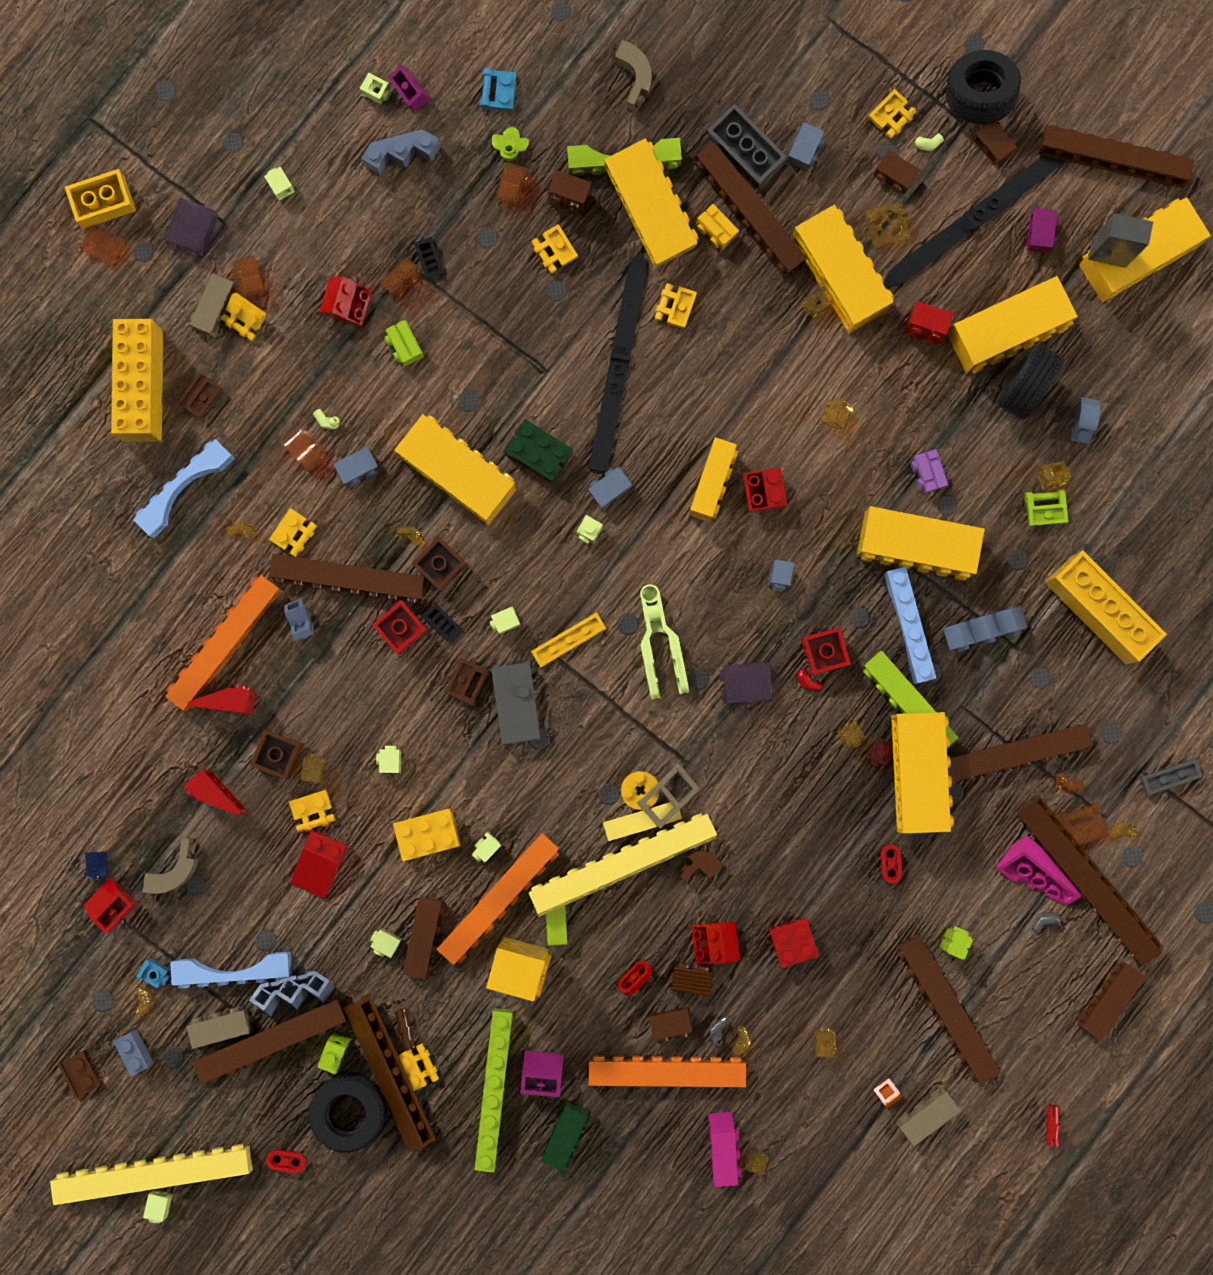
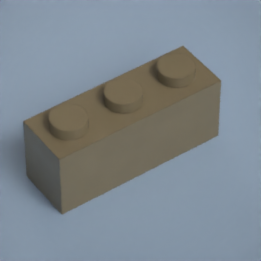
[189,273,237,338]
[186,1006,253,1049]
[896,1089,960,1146]

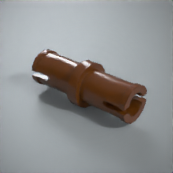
[394,1008,416,1050]

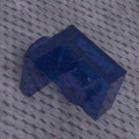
[83,851,108,880]

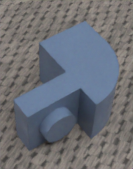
[1070,397,1100,444]
[284,598,315,641]

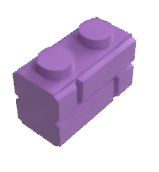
[911,449,948,494]

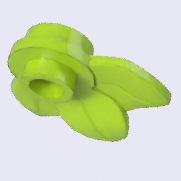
[492,127,529,161]

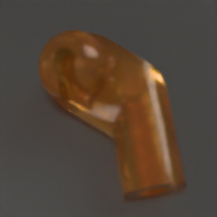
[1055,773,1084,792]

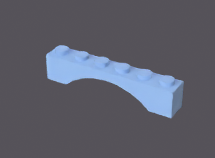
[133,439,235,538]
[884,567,936,684]
[171,951,292,988]

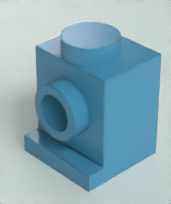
[136,958,171,988]

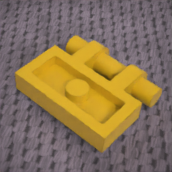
[868,89,917,139]
[532,224,578,274]
[654,283,697,329]
[221,293,266,341]
[269,508,317,557]
[289,790,336,833]
[398,1043,439,1091]

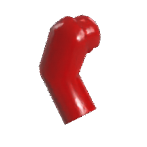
[797,669,822,692]

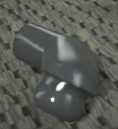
[1031,912,1061,933]
[710,1016,729,1046]

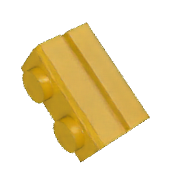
[696,204,739,250]

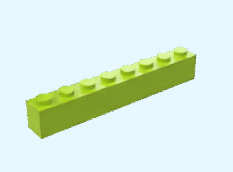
[475,1008,513,1172]

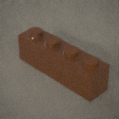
[402,896,446,979]
[1077,961,1146,1041]

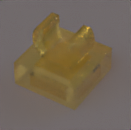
[744,1149,769,1176]

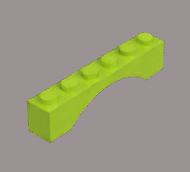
[567,138,682,176]

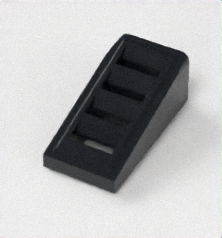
[414,237,444,279]
[421,602,462,642]

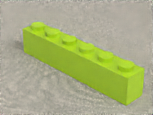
[862,650,959,745]

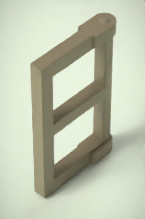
[637,763,700,829]

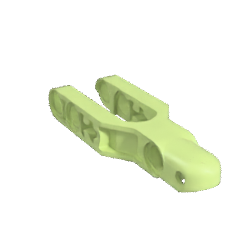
[640,584,689,700]

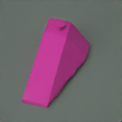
[996,836,1081,905]

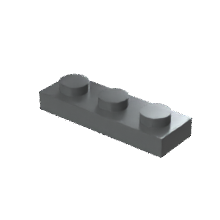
[1140,758,1203,795]

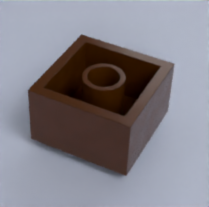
[548,170,592,216]
[412,536,468,592]
[250,729,304,780]

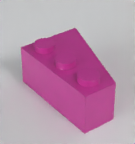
[708,1112,741,1187]

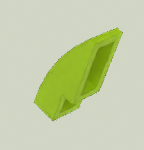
[545,883,567,946]

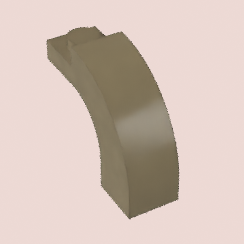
[615,40,652,112]
[143,837,199,894]

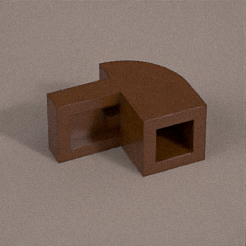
[679,850,724,882]

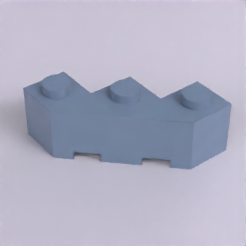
[361,129,441,175]
[943,606,1028,652]
[249,971,335,1016]

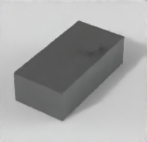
[707,103,787,189]
[1088,213,1153,268]
[491,662,541,745]

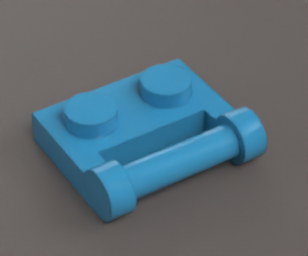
[479,68,517,111]

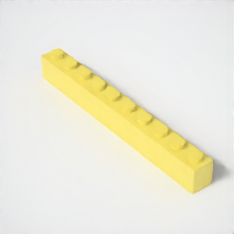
[529,814,717,917]
[50,1144,253,1205]

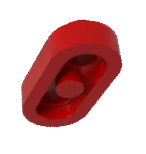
[880,844,902,884]
[618,961,652,996]
[266,1149,307,1173]

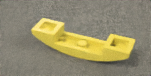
[603,802,682,841]

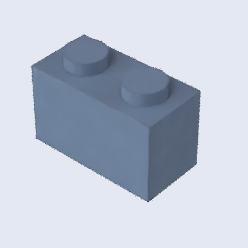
[787,122,825,171]
[334,447,380,487]
[588,467,632,510]
[768,560,794,592]
[113,1029,154,1077]

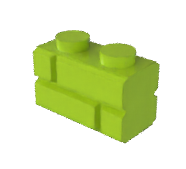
[385,320,424,367]
[940,926,973,960]

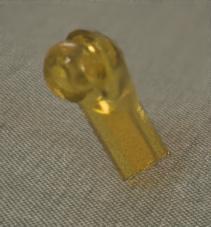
[226,522,255,538]
[397,526,423,545]
[1106,822,1138,839]
[135,986,153,1016]
[733,1026,751,1055]

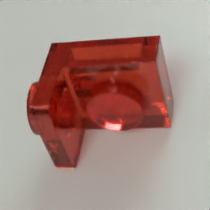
[867,737,893,768]

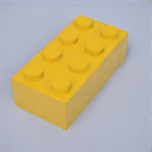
[689,437,739,522]

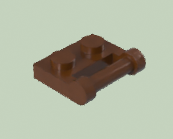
[445,658,492,707]

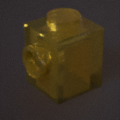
[820,398,853,430]
[836,721,865,749]
[301,754,326,782]
[814,1027,836,1057]

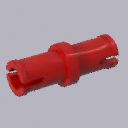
[1045,1104,1061,1147]

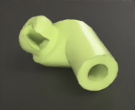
[915,133,944,152]
[313,409,340,430]

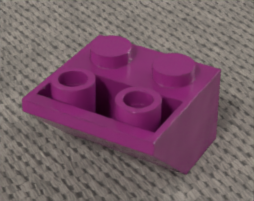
[520,1050,564,1097]

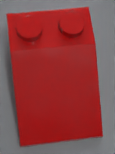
[187,685,256,715]
[184,769,249,815]
[290,830,350,899]

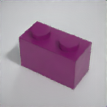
[388,65,432,111]
[1026,208,1059,253]

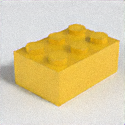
[65,169,136,229]
[393,808,461,861]

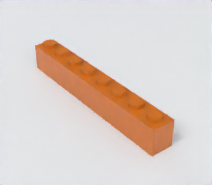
[165,575,282,711]
[436,833,559,965]
[589,1055,746,1087]

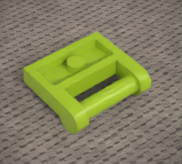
[1025,489,1068,526]

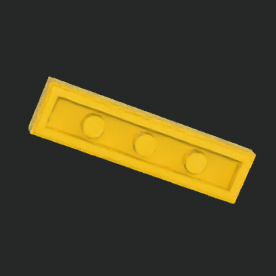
[531,612,607,668]

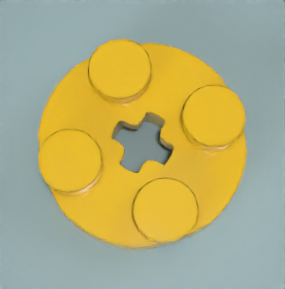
[621,771,660,810]

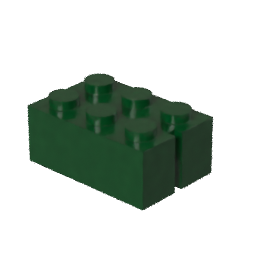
[504,419,573,485]
[541,1099,590,1172]

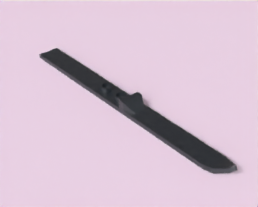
[883,155,1066,287]
[589,250,646,473]

